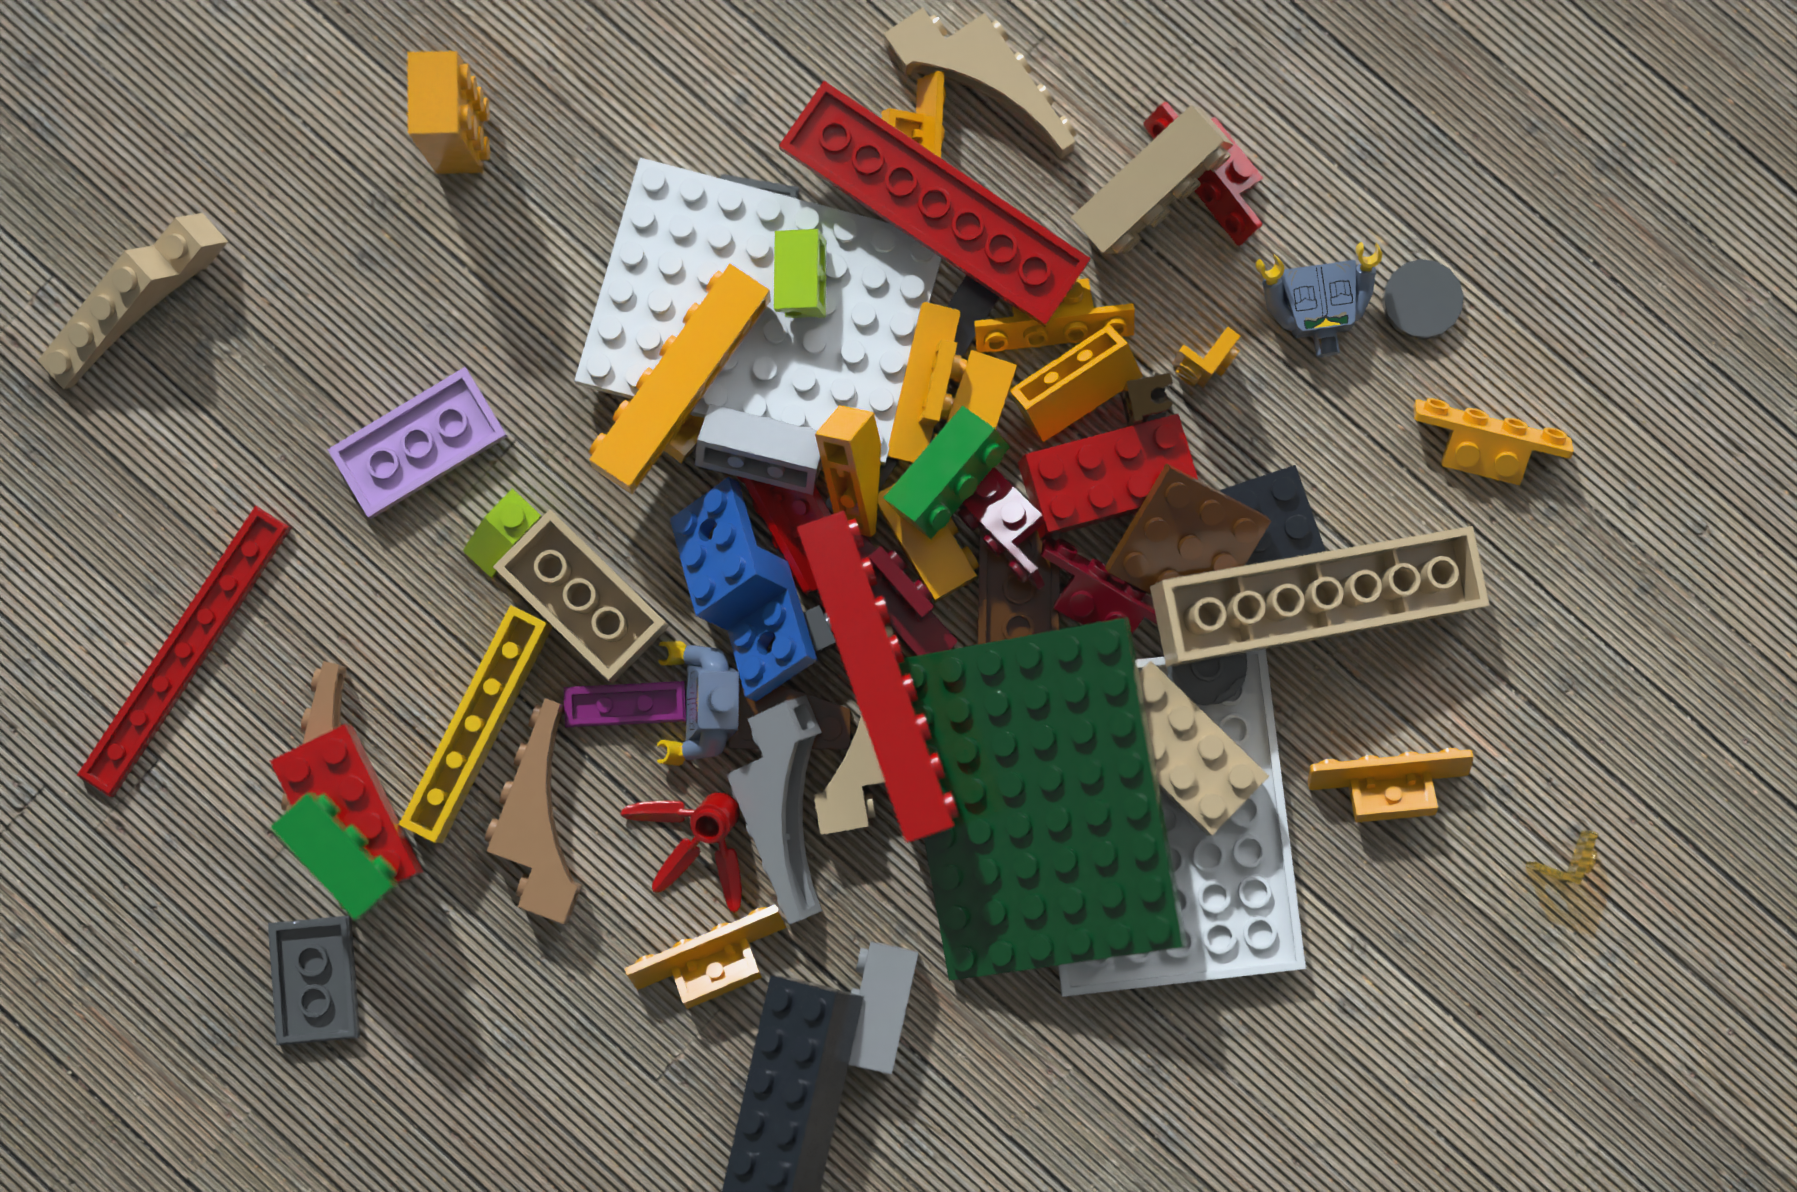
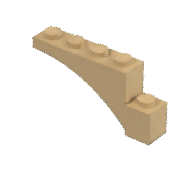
[884,7,1076,160]
[38,213,228,389]
[814,626,894,835]

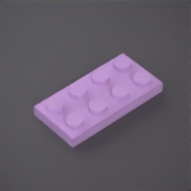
[327,367,508,519]

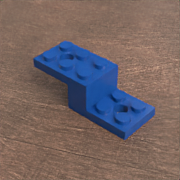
[670,477,817,701]

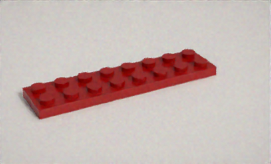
[779,81,1091,327]

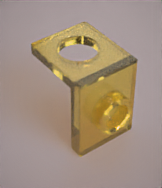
[1526,830,1598,885]

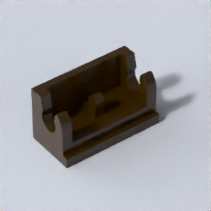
[1121,372,1173,427]

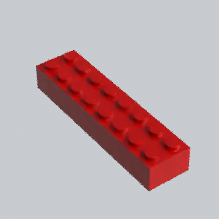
[797,511,959,843]

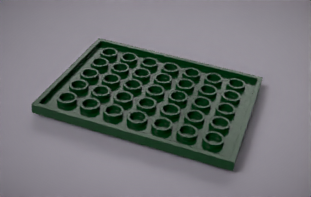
[897,617,1187,981]

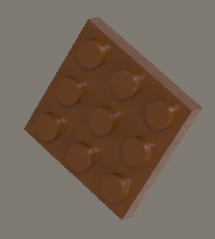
[1105,463,1271,595]

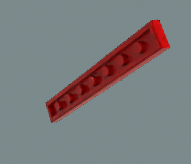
[77,505,292,797]

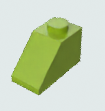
[463,488,543,579]

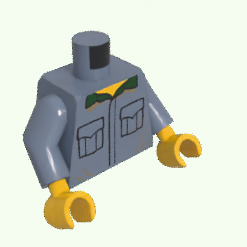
[1256,242,1382,358]
[657,641,739,766]

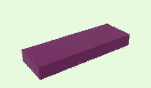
[564,681,686,728]

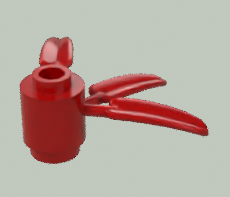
[620,792,742,913]

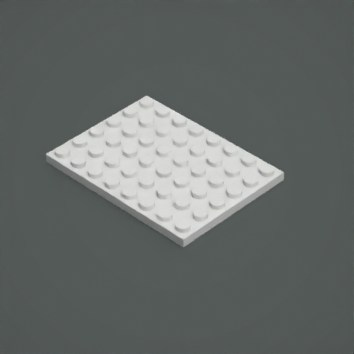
[574,158,941,466]
[1058,649,1306,997]

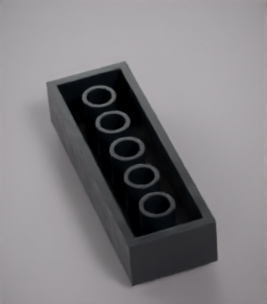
[721,975,864,1192]

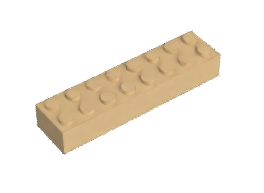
[1150,526,1490,667]

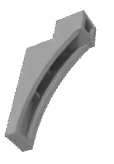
[726,695,822,925]

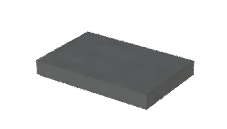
[268,916,360,1046]

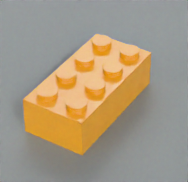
[407,51,490,174]

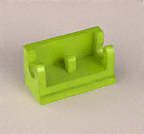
[774,229,827,318]

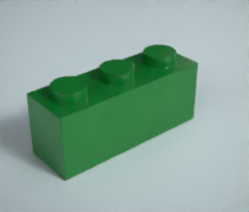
[883,406,1010,539]
[270,792,399,920]

